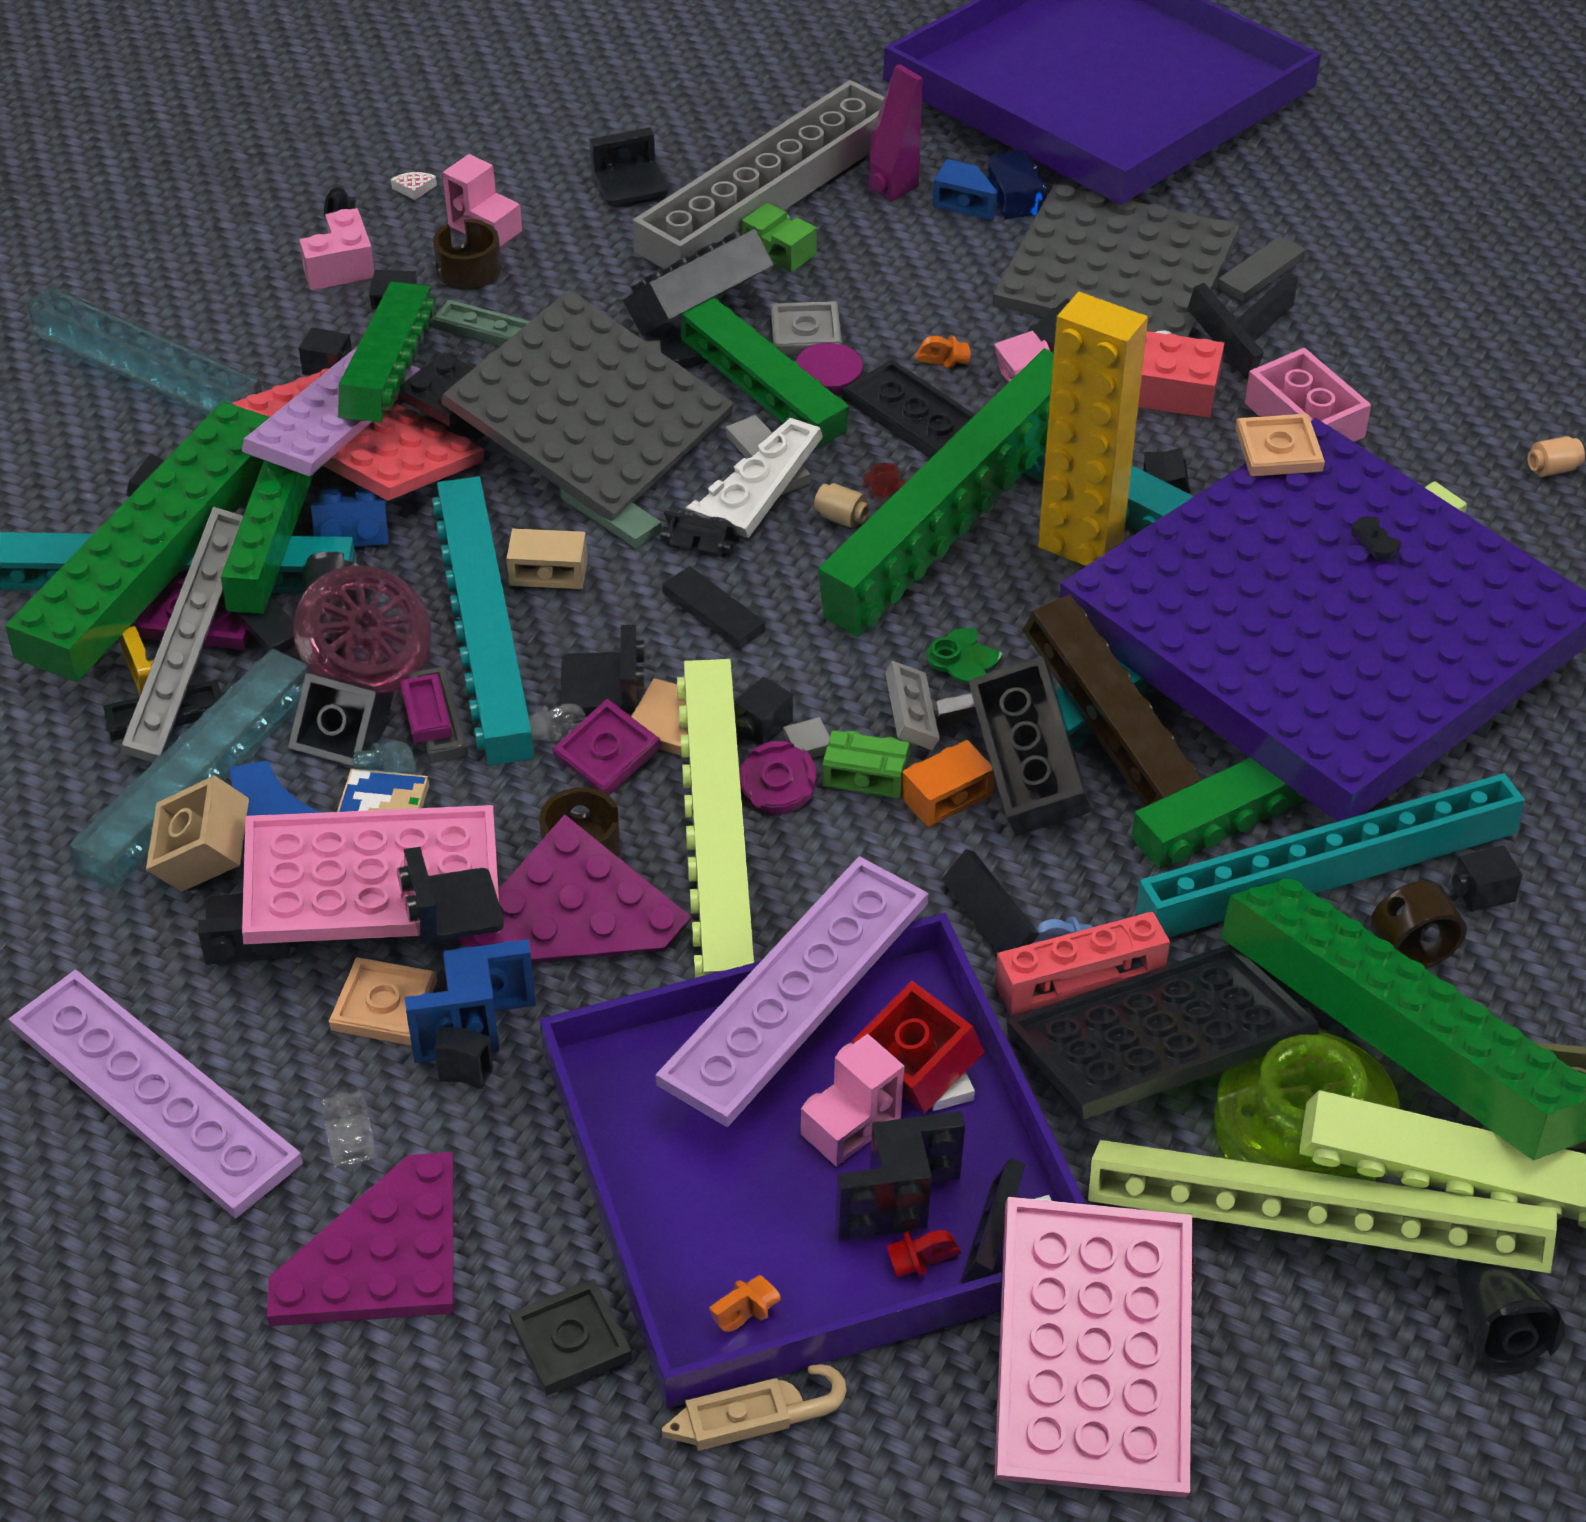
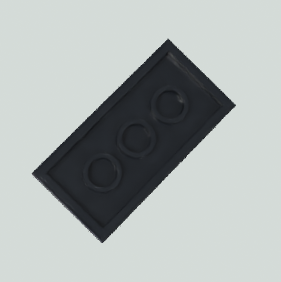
[842,359,975,459]

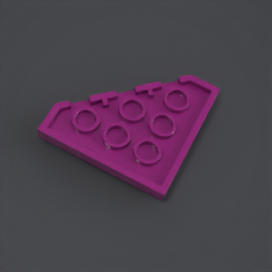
[456,815,691,963]
[267,1152,454,1326]

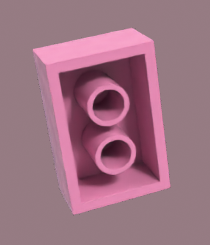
[1245,348,1371,442]

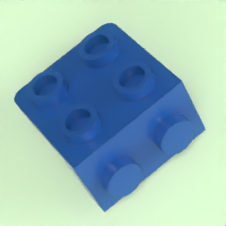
[311,486,389,546]

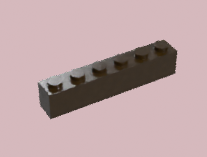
[1022,594,1201,807]

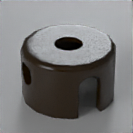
[433,219,502,290]
[539,787,622,857]
[1370,881,1467,969]

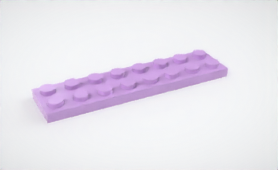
[242,346,420,476]
[656,856,928,1128]
[8,969,303,1219]

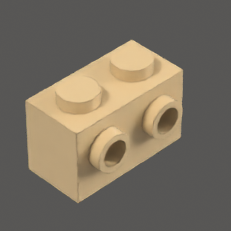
[506,528,588,589]

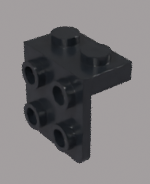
[589,127,668,206]
[560,624,645,713]
[397,846,504,944]
[198,893,290,965]

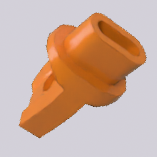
[915,335,971,368]
[709,1275,781,1332]

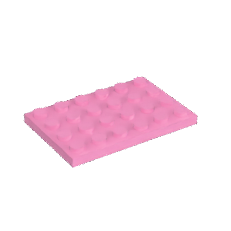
[242,805,500,944]
[994,1197,1192,1498]

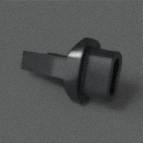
[324,187,356,218]

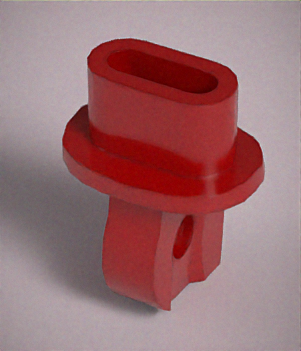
[887,1230,961,1278]

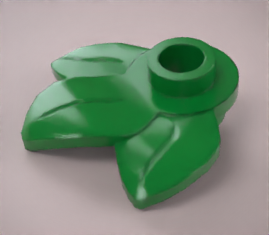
[927,628,1002,684]

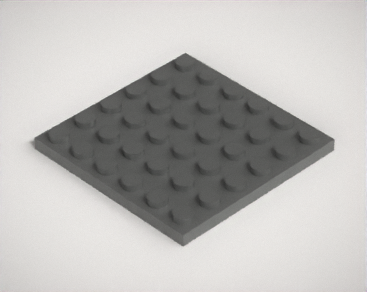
[992,183,1240,338]
[441,289,734,521]

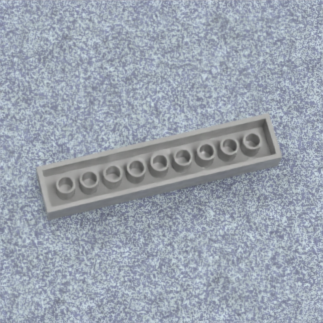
[632,80,884,269]

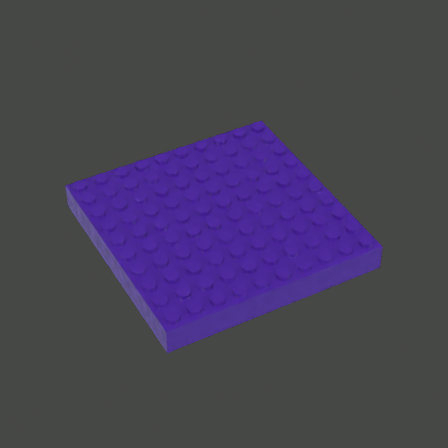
[883,0,1321,205]
[1059,418,1586,822]
[539,913,1086,1409]

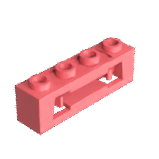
[995,911,1170,1016]

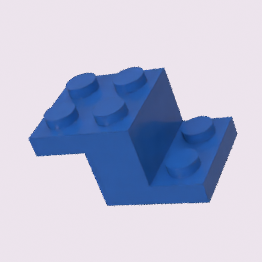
[405,939,536,1063]

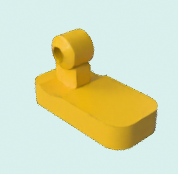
[120,626,154,696]

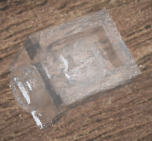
[320,1091,377,1167]

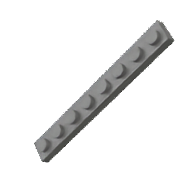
[121,507,243,764]

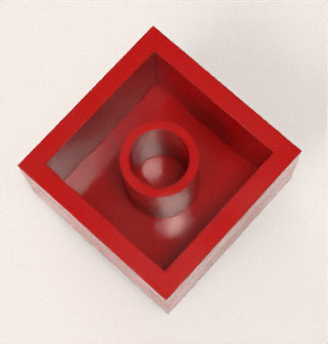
[852,981,984,1114]

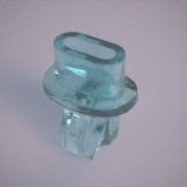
[353,741,416,773]

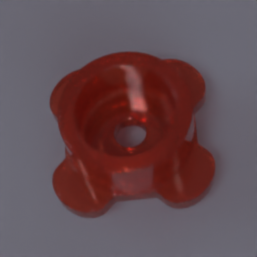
[863,462,905,497]

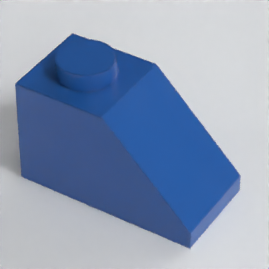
[933,159,997,221]

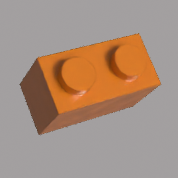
[901,740,994,827]

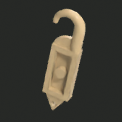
[662,1364,847,1451]

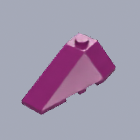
[869,64,923,202]

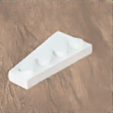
[686,418,823,538]

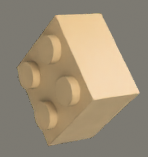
[146,775,249,892]

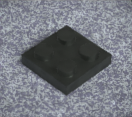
[509,1278,632,1396]

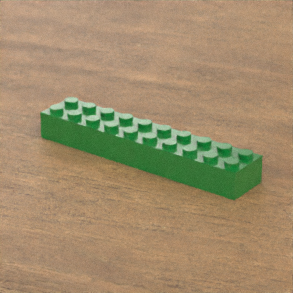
[818,348,1054,637]
[5,401,270,682]
[1221,878,1586,1161]

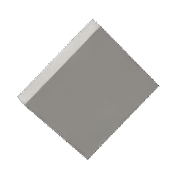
[771,301,842,355]

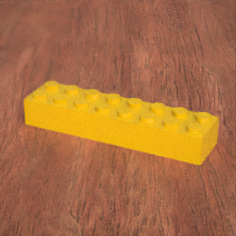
[1038,291,1148,566]

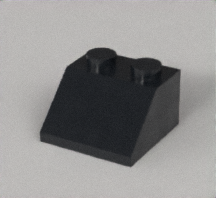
[288,673,394,768]

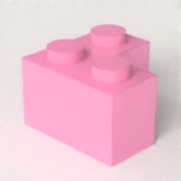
[443,154,523,247]
[299,208,374,290]
[801,1034,904,1167]

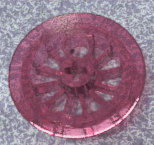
[293,565,431,692]

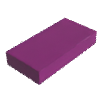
[400,673,452,744]

